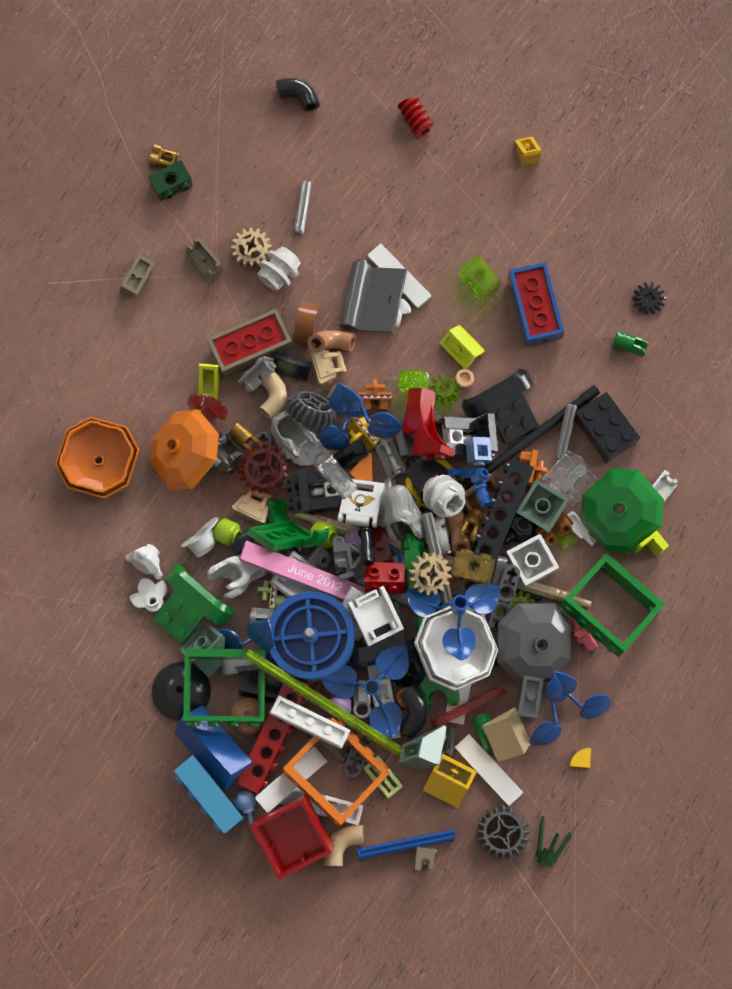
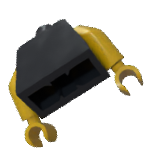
[405,456,464,509]

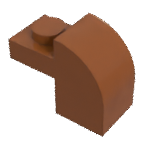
[293,302,320,343]

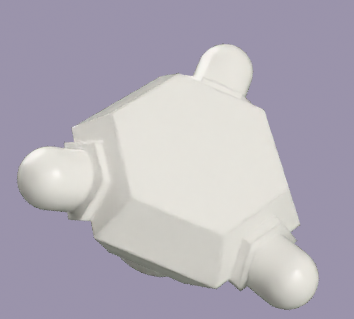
[125,544,163,580]

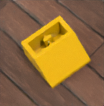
[423,754,477,808]

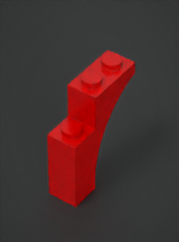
[402,387,454,461]

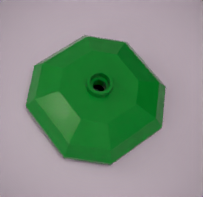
[581,469,664,552]

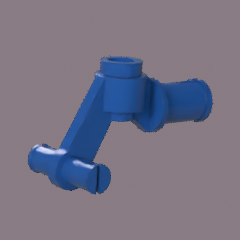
[447,467,492,508]

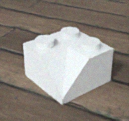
[505,534,559,586]

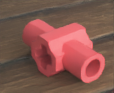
[569,617,598,652]

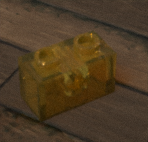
[451,549,495,584]

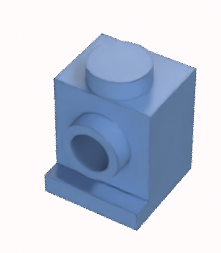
[464,437,492,467]

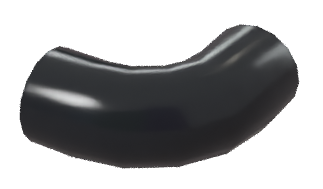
[276,78,320,112]
[400,684,428,738]

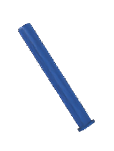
[356,829,456,862]

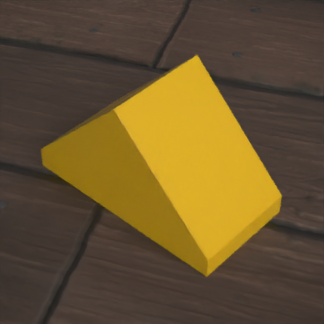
[515,137,542,167]

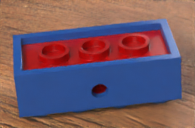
[508,262,564,347]

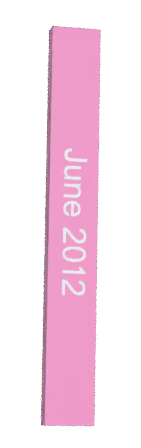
[239,541,381,601]

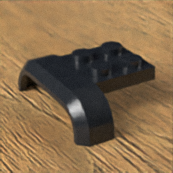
[461,368,539,444]
[346,602,418,668]

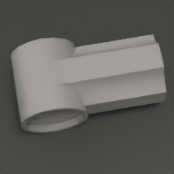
[221,660,258,677]
[353,680,371,721]

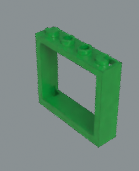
[559,553,665,658]
[183,649,265,727]

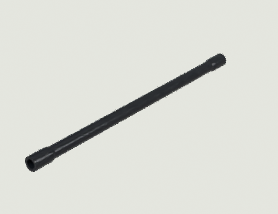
[421,385,600,517]

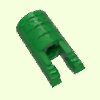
[612,330,649,357]
[471,712,491,752]

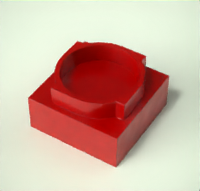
[250,794,334,880]

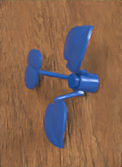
[317,382,403,451]
[407,583,500,661]
[217,620,286,685]
[322,646,409,738]
[529,671,611,745]

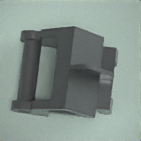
[209,429,251,477]
[330,536,365,582]

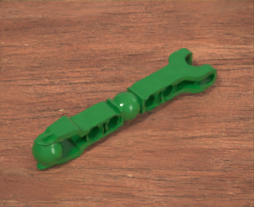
[401,533,460,711]

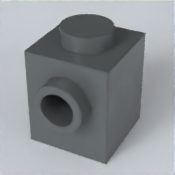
[299,545,333,571]

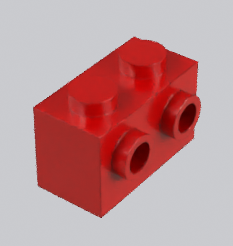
[365,562,405,594]

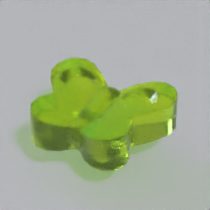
[556,533,578,550]

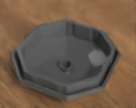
[497,603,573,682]

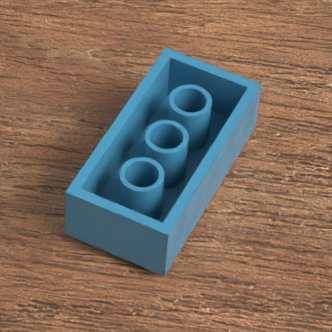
[174,755,245,835]

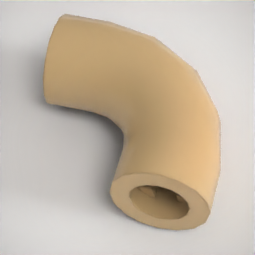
[259,371,287,422]
[323,825,364,866]

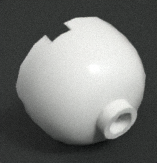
[423,516,452,555]

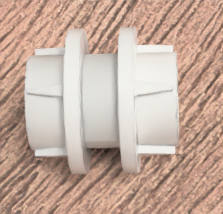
[257,247,301,291]
[422,475,466,517]

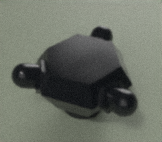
[504,504,539,544]

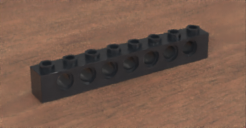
[452,458,534,609]

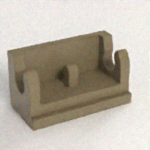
[185,237,223,282]
[120,254,155,297]
[413,847,437,871]

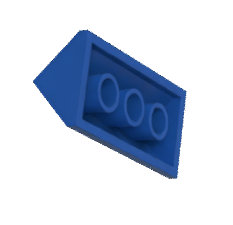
[175,706,253,791]

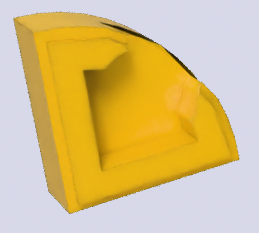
[569,748,591,768]

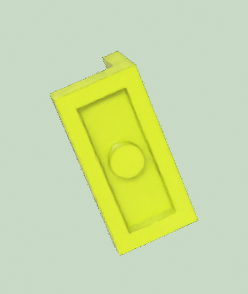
[439,325,485,369]
[634,531,669,557]

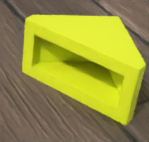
[198,364,220,400]

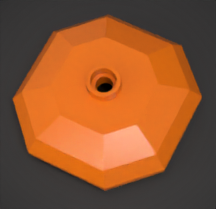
[150,409,219,491]
[55,417,140,499]

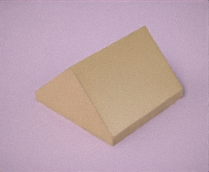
[482,708,530,762]

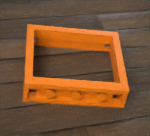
[281,717,390,828]

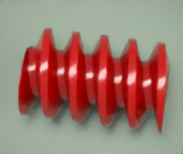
[398,97,434,139]

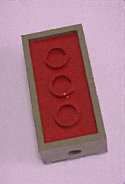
[207,309,292,378]

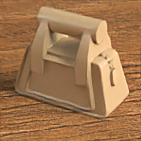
[310,350,347,388]
[232,486,272,526]

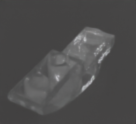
[299,439,359,500]

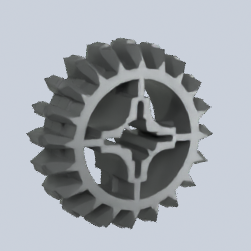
[286,390,337,430]
[476,805,530,860]

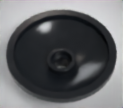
[152,662,211,721]

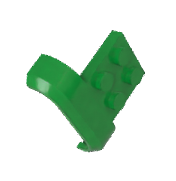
[247,499,330,552]
[153,563,235,645]

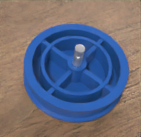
[269,592,355,681]

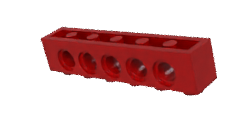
[236,674,310,794]

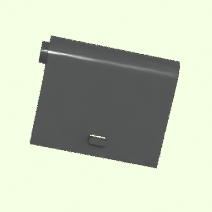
[339,259,407,333]

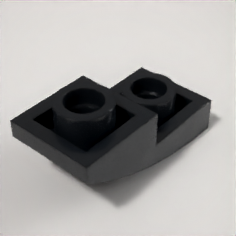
[271,352,310,381]

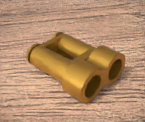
[148,144,179,167]

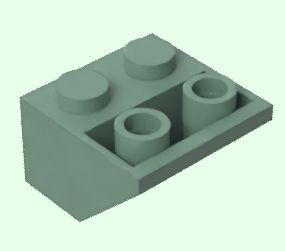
[399,726,447,771]

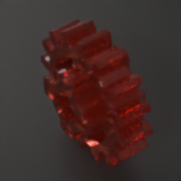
[187,394,228,420]

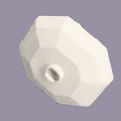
[414,606,498,691]

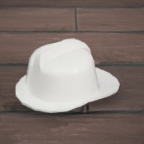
[181,517,218,558]

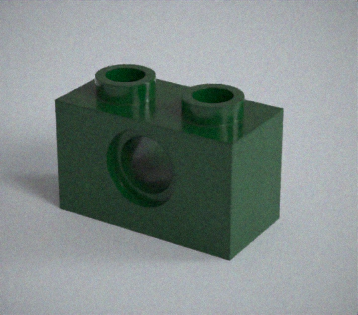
[148,160,193,201]

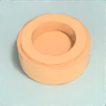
[455,369,474,389]

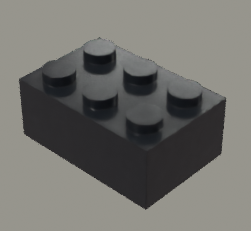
[574,392,640,464]

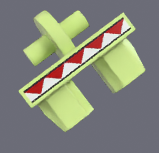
[257,574,287,610]

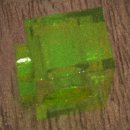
[459,253,501,300]

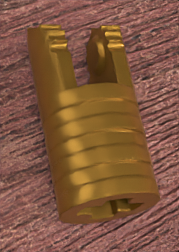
[228,422,265,457]
[459,509,484,541]

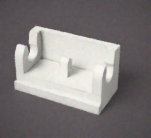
[653,470,678,502]

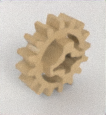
[231,227,272,269]
[408,552,452,595]

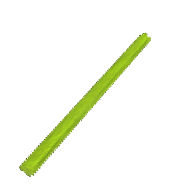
[243,649,402,759]

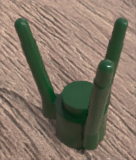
[535,816,573,868]

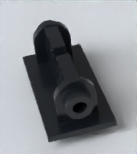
[329,438,369,470]

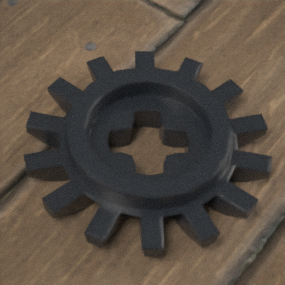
[632,282,666,314]

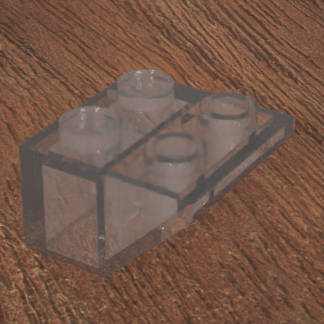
[543,450,598,508]

